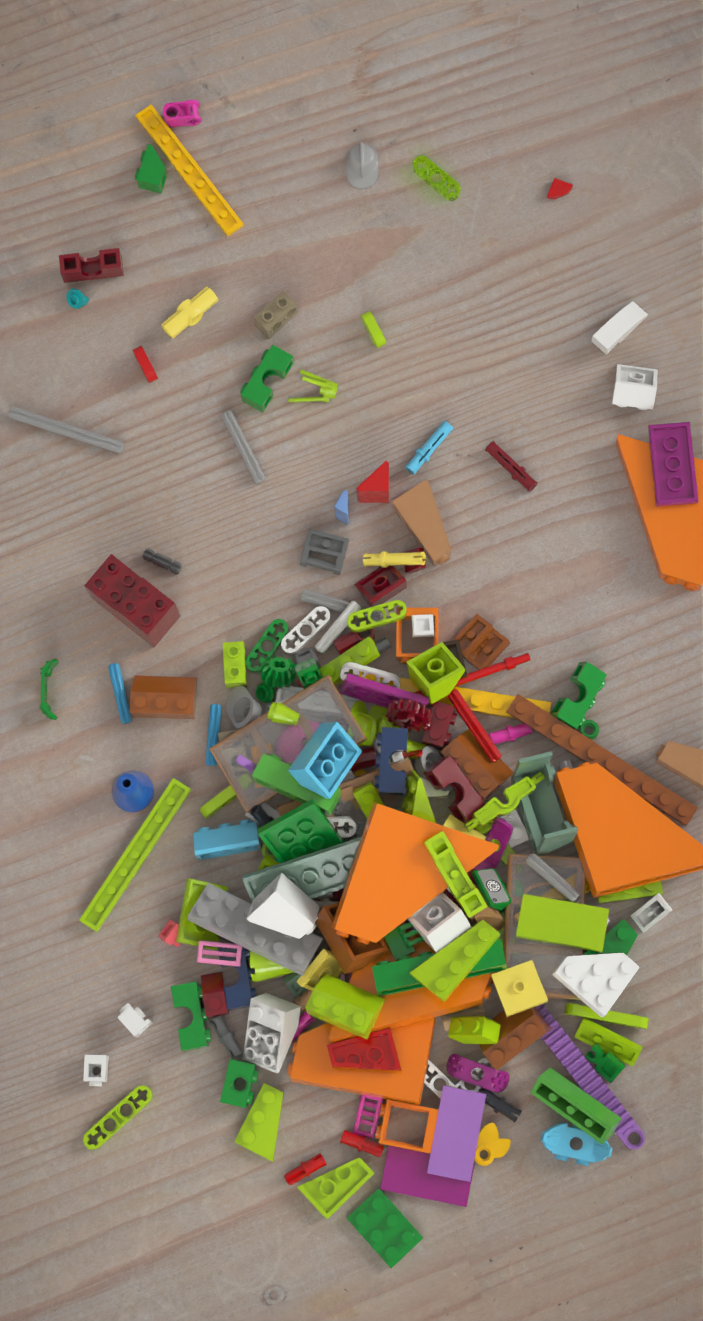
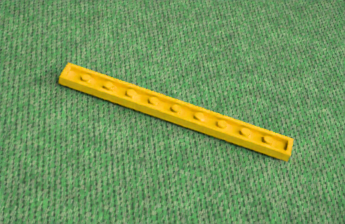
[341,671,551,719]

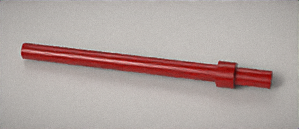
[414,653,531,696]

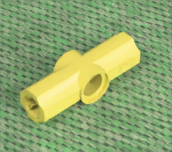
[161,286,219,339]

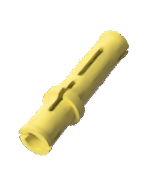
[363,551,426,568]

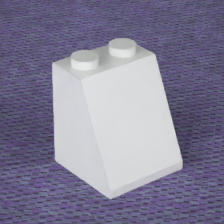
[247,872,319,939]

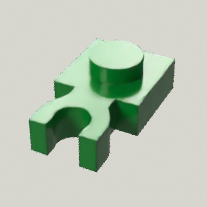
[585,1043,626,1083]

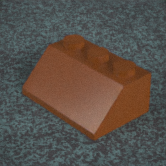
[129,675,197,719]
[440,729,513,802]
[316,902,389,974]
[479,1007,552,1070]

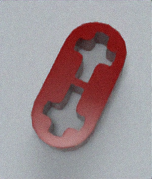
[132,346,158,383]

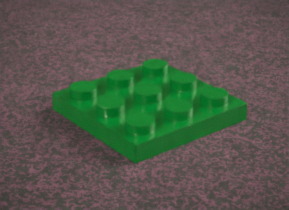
[257,799,344,863]

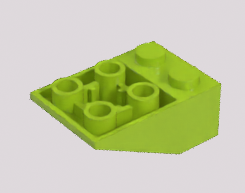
[402,770,436,823]

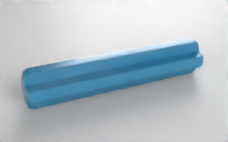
[108,663,132,724]
[205,704,222,766]

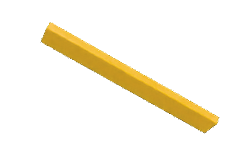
[135,104,244,237]

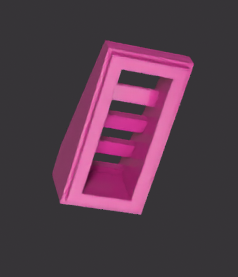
[353,1095,383,1139]

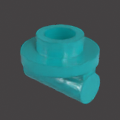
[66,288,90,309]

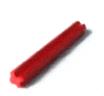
[447,689,502,762]

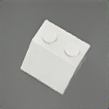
[612,364,658,410]
[408,892,471,953]

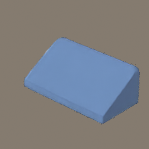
[334,490,349,525]

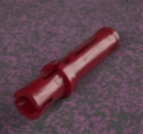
[485,441,538,492]

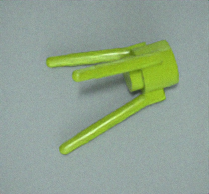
[288,370,338,402]

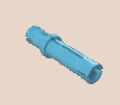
[405,421,453,475]

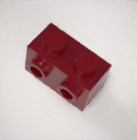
[422,702,457,751]

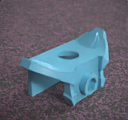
[540,1122,613,1166]

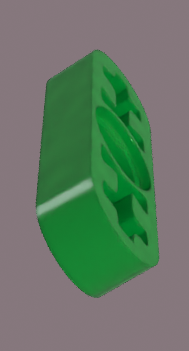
[246,619,289,673]

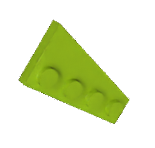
[410,920,500,1002]

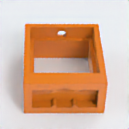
[396,607,438,664]
[375,1099,439,1153]

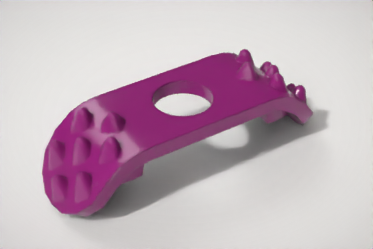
[474,817,513,871]
[446,1054,510,1092]

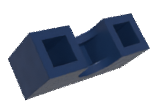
[374,727,408,795]
[218,942,257,1010]

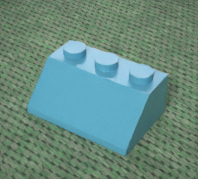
[288,722,362,799]
[193,819,262,861]

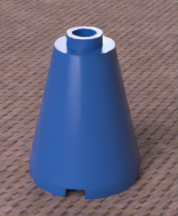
[112,770,154,813]

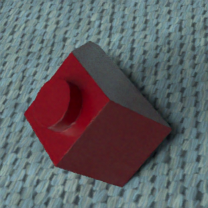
[201,972,229,1018]

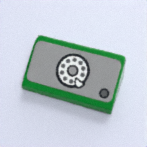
[472,868,512,911]

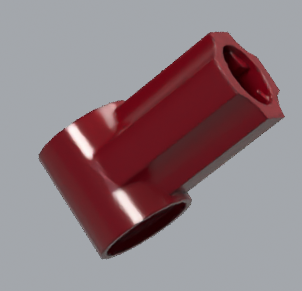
[333,624,375,655]
[349,747,376,772]

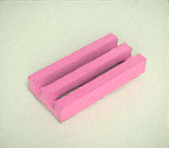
[197,941,242,967]

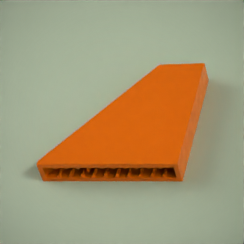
[616,434,703,591]
[553,762,703,898]
[331,802,499,945]
[328,929,497,1044]
[288,1017,437,1106]

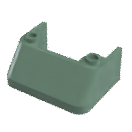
[511,751,578,856]

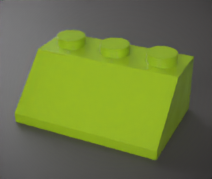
[305,974,385,1040]

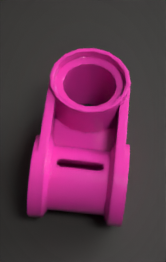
[163,100,202,128]

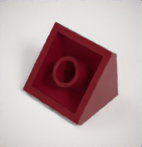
[354,565,407,607]

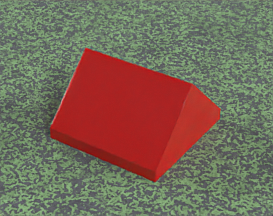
[356,461,389,503]

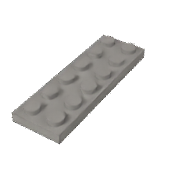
[187,883,323,976]

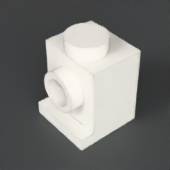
[117,1003,153,1037]
[83,1055,109,1086]

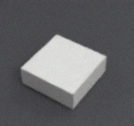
[411,614,434,637]

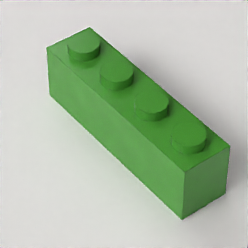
[252,753,342,817]
[530,1068,622,1144]

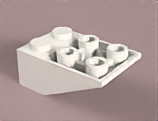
[243,993,301,1073]

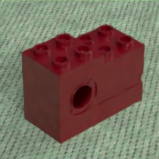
[84,554,180,647]

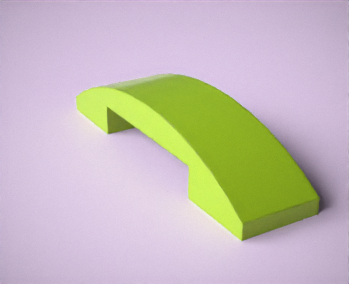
[424,831,488,918]

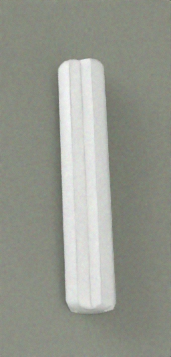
[315,601,361,654]

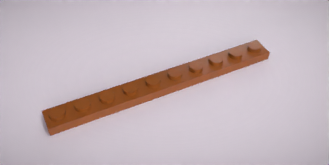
[506,694,698,826]

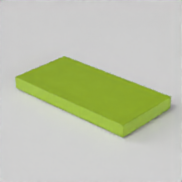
[516,894,609,952]

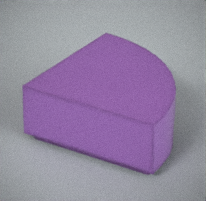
[236,754,257,773]

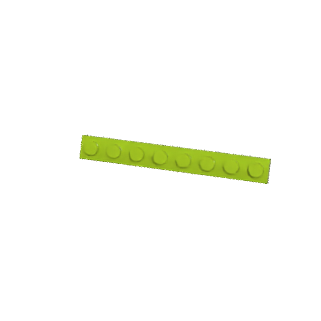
[79,778,192,933]

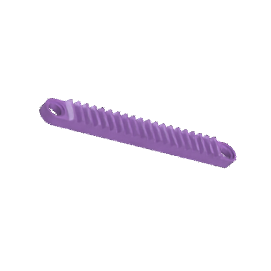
[536,1004,645,1150]

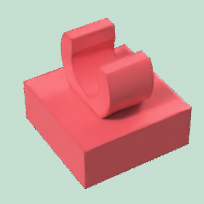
[158,919,180,947]

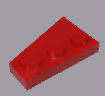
[327,1028,402,1071]

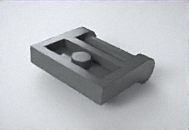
[300,529,349,575]

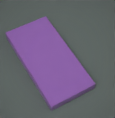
[427,1085,486,1182]

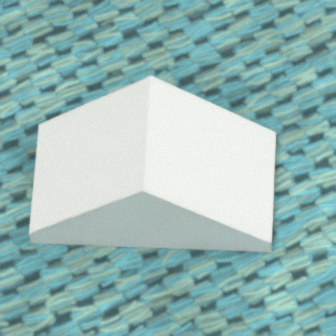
[631,893,672,933]

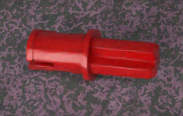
[340,1130,384,1157]
[284,1153,327,1185]

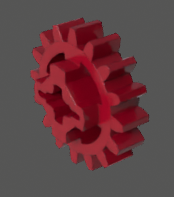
[386,699,433,732]

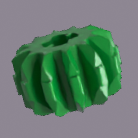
[260,655,296,689]

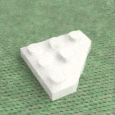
[552,953,640,1018]

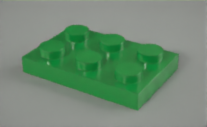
[347,1188,423,1268]

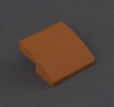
[453,614,510,670]

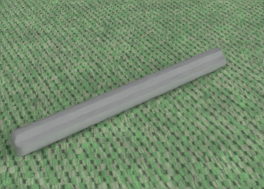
[8,407,124,454]

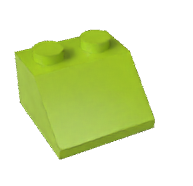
[407,642,465,704]

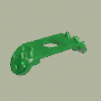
[39,659,59,720]

